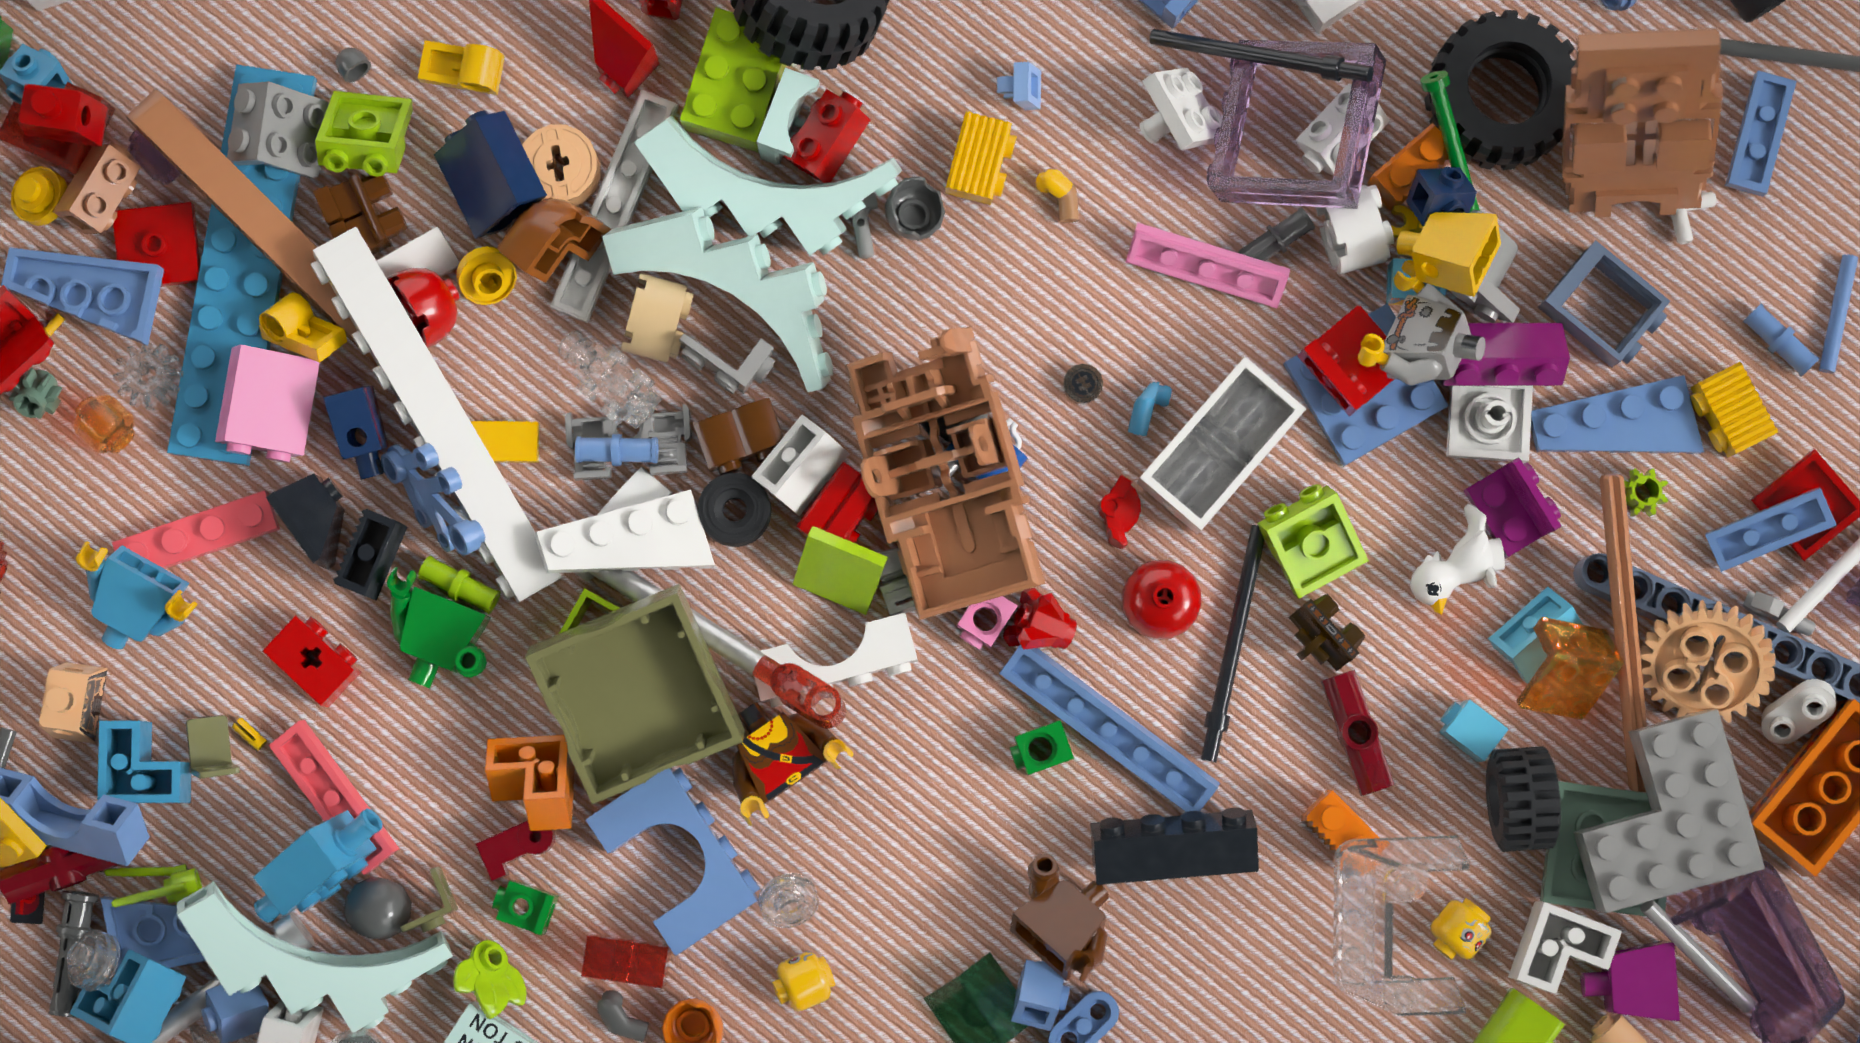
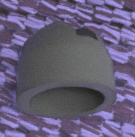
[336,47,371,83]

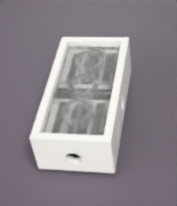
[1137,357,1306,535]

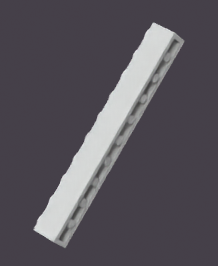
[310,227,562,603]

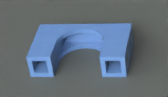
[585,767,760,956]

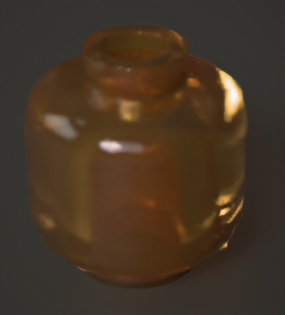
[73,394,135,454]

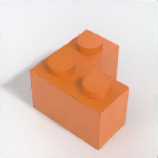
[485,735,575,831]

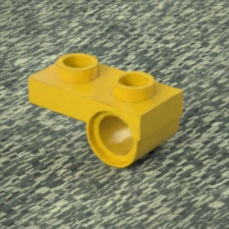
[417,40,505,95]
[259,292,347,363]

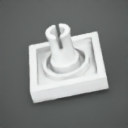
[1140,68,1226,150]
[1446,386,1533,463]

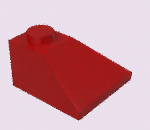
[589,0,660,98]

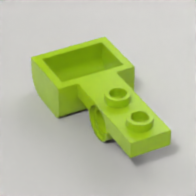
[1473,988,1565,1043]

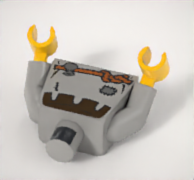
[1358,260,1485,385]

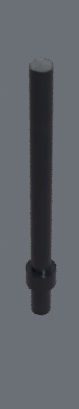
[1150,29,1374,83]
[1200,525,1265,763]

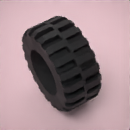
[731,0,889,70]
[1424,10,1576,170]

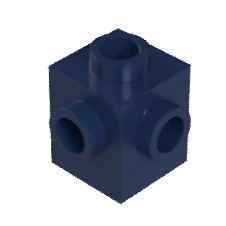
[1406,167,1477,226]

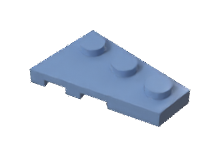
[100,896,206,973]

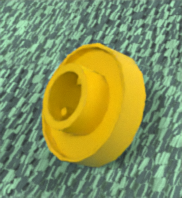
[11,166,68,226]
[456,246,517,305]

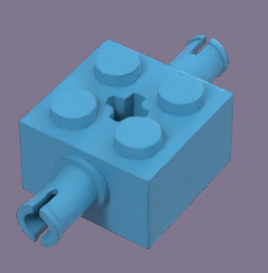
[253,809,383,923]

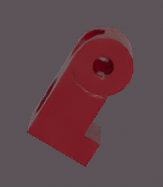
[476,821,556,881]

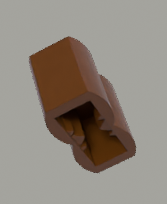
[693,398,783,475]

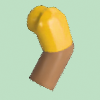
[1035,169,1079,223]

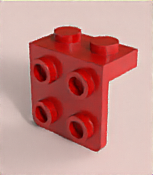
[0,285,54,395]

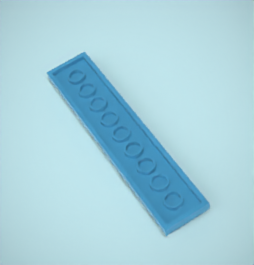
[167,64,317,466]

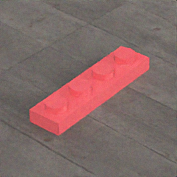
[112,490,280,569]
[268,720,400,875]

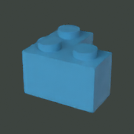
[97,721,191,803]
[70,949,186,1043]

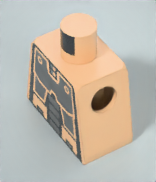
[39,662,108,744]

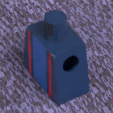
[323,385,388,480]

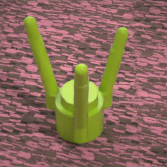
[104,864,202,907]

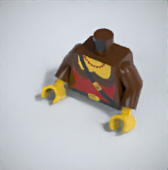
[732,702,853,826]

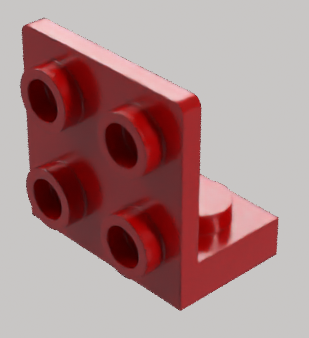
[1298,306,1394,417]

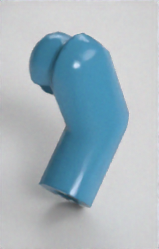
[1128,382,1172,436]

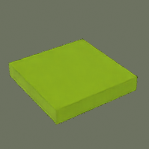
[792,526,888,615]

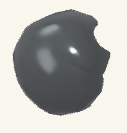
[885,176,945,241]
[344,877,412,940]

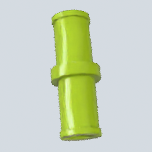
[418,555,501,614]

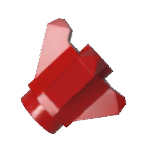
[1003,588,1077,650]

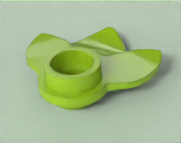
[454,940,526,1020]

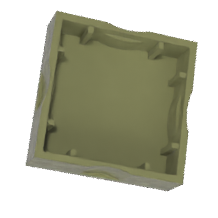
[525,583,745,804]

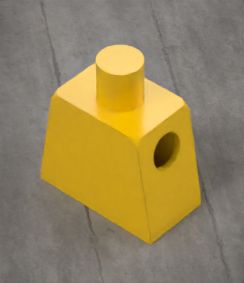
[1397,212,1501,297]

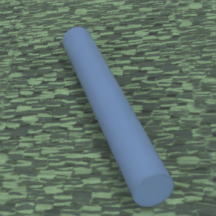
[1819,254,1858,374]

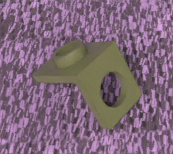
[186,715,240,779]
[400,867,459,933]

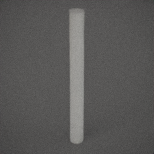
[1640,900,1755,1013]

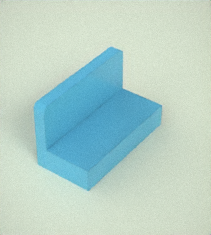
[1488,587,1587,685]

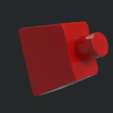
[18,84,109,147]

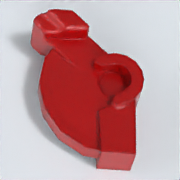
[1097,475,1141,549]

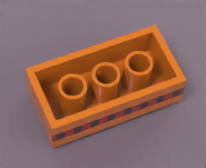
[1749,699,1860,877]

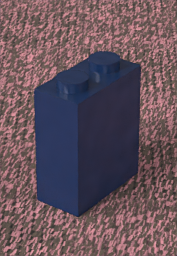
[434,110,547,239]

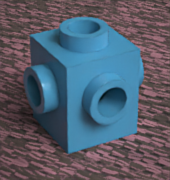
[0,44,73,105]

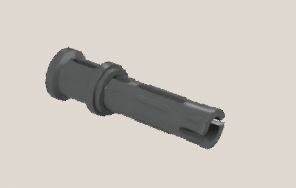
[48,890,99,1017]

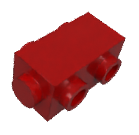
[784,89,871,183]

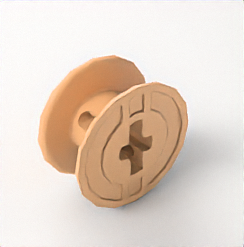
[522,124,601,206]

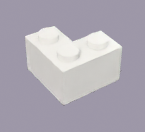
[1508,901,1622,994]

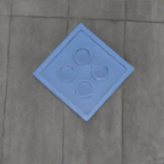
[1283,303,1449,467]

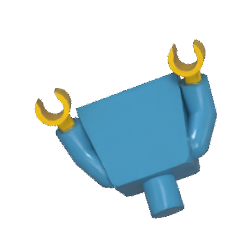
[75,541,198,649]

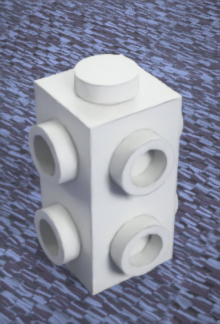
[1296,83,1390,178]

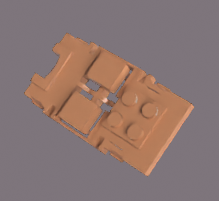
[1562,28,1723,217]
[846,326,1045,620]

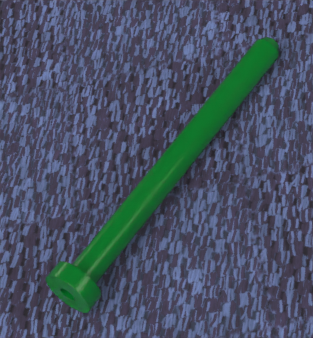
[1420,71,1480,213]

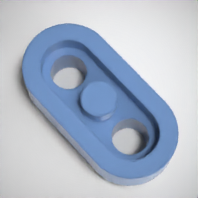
[1048,991,1119,1043]

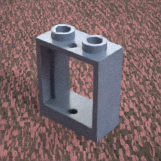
[1538,240,1670,368]

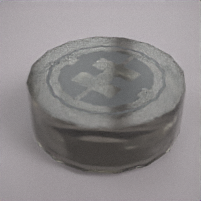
[1063,363,1103,405]

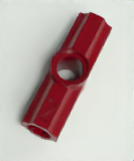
[1321,670,1395,796]
[0,847,121,904]

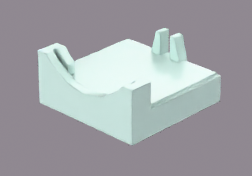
[757,67,820,165]

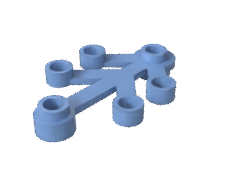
[381,443,485,556]

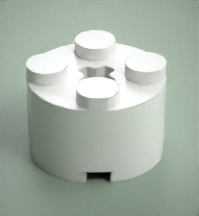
[1316,185,1394,275]

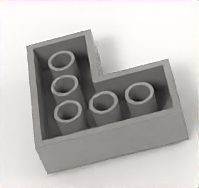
[1573,709,1765,913]

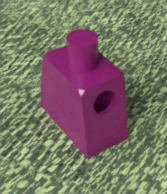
[1580,941,1680,1021]

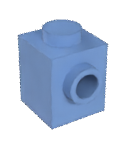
[1011,959,1070,1031]
[201,984,268,1043]

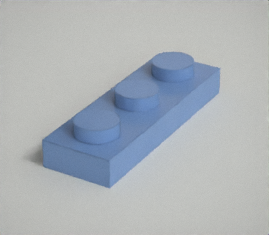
[1725,70,1797,197]
[1705,487,1837,572]

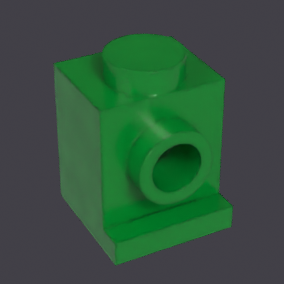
[492,880,559,935]

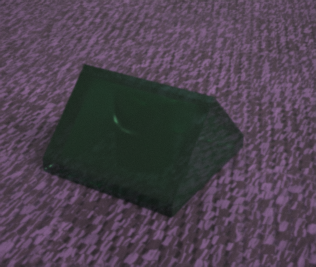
[923,952,1028,1043]

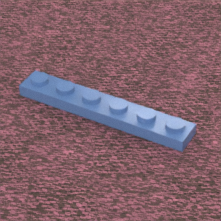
[999,645,1220,812]

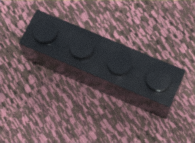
[1090,807,1259,885]

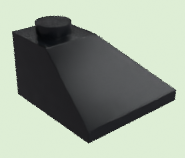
[266,473,345,570]

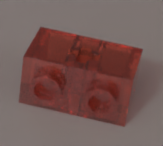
[581,934,671,988]

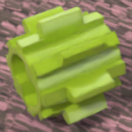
[1624,468,1668,517]

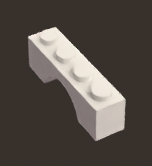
[754,613,918,708]

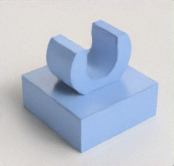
[997,62,1041,110]

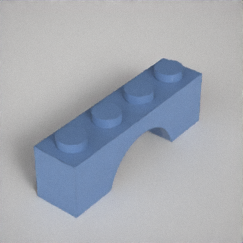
[0,768,150,866]

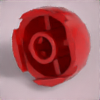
[387,268,460,348]
[1121,560,1202,640]

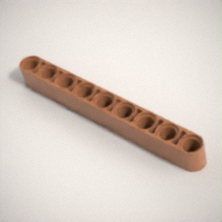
[126,89,378,366]

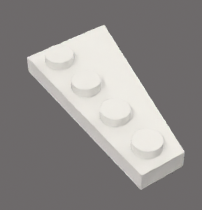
[535,489,715,573]

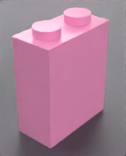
[215,345,320,463]

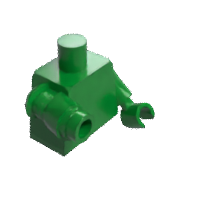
[387,567,491,689]

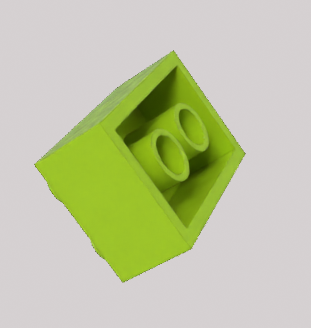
[680,7,786,153]

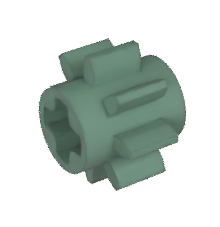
[9,368,62,419]

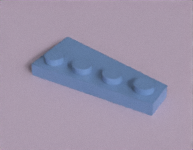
[1531,375,1704,454]

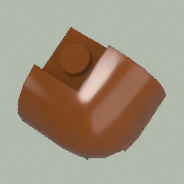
[497,198,611,283]

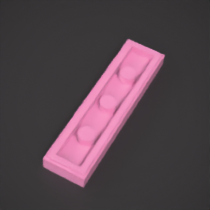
[1125,223,1290,308]

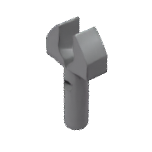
[841,192,878,259]
[1743,591,1816,636]

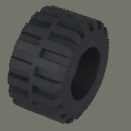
[1486,746,1561,852]

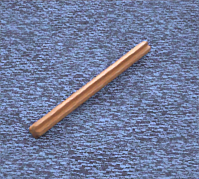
[1600,473,1647,792]

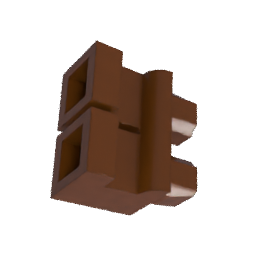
[313,174,408,255]

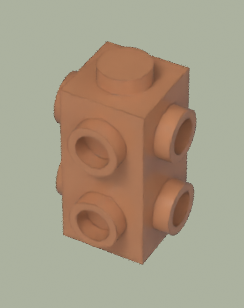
[53,143,141,234]

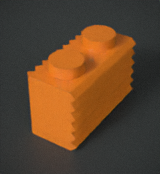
[1367,124,1450,210]
[1301,790,1390,874]

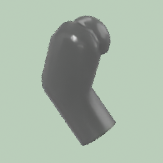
[597,990,649,1042]

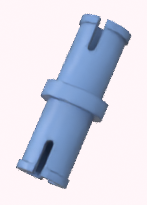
[1743,304,1820,377]
[575,434,659,466]

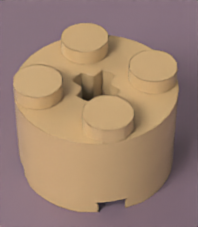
[620,273,694,363]

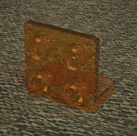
[1516,616,1625,720]

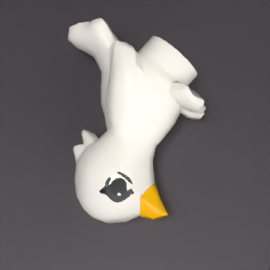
[1410,504,1505,615]

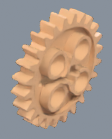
[1640,600,1775,723]

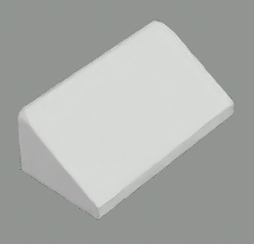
[377,227,460,278]

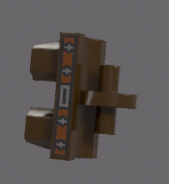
[1288,594,1365,671]

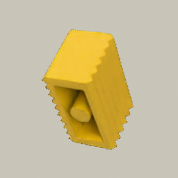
[945,111,1017,206]
[1690,362,1778,458]

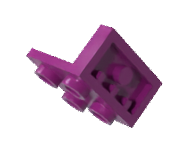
[1463,457,1562,559]

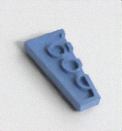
[1,248,164,346]

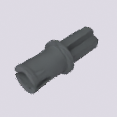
[1238,207,1315,261]

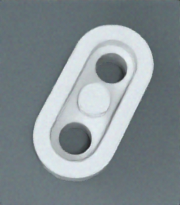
[1761,679,1836,744]

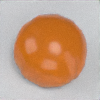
[661,998,724,1043]

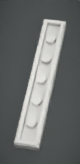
[550,89,679,323]

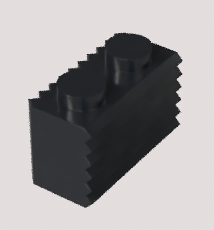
[333,509,408,601]

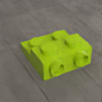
[315,91,413,177]
[1257,484,1369,599]

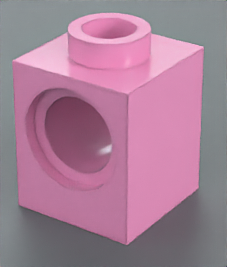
[957,596,1017,650]

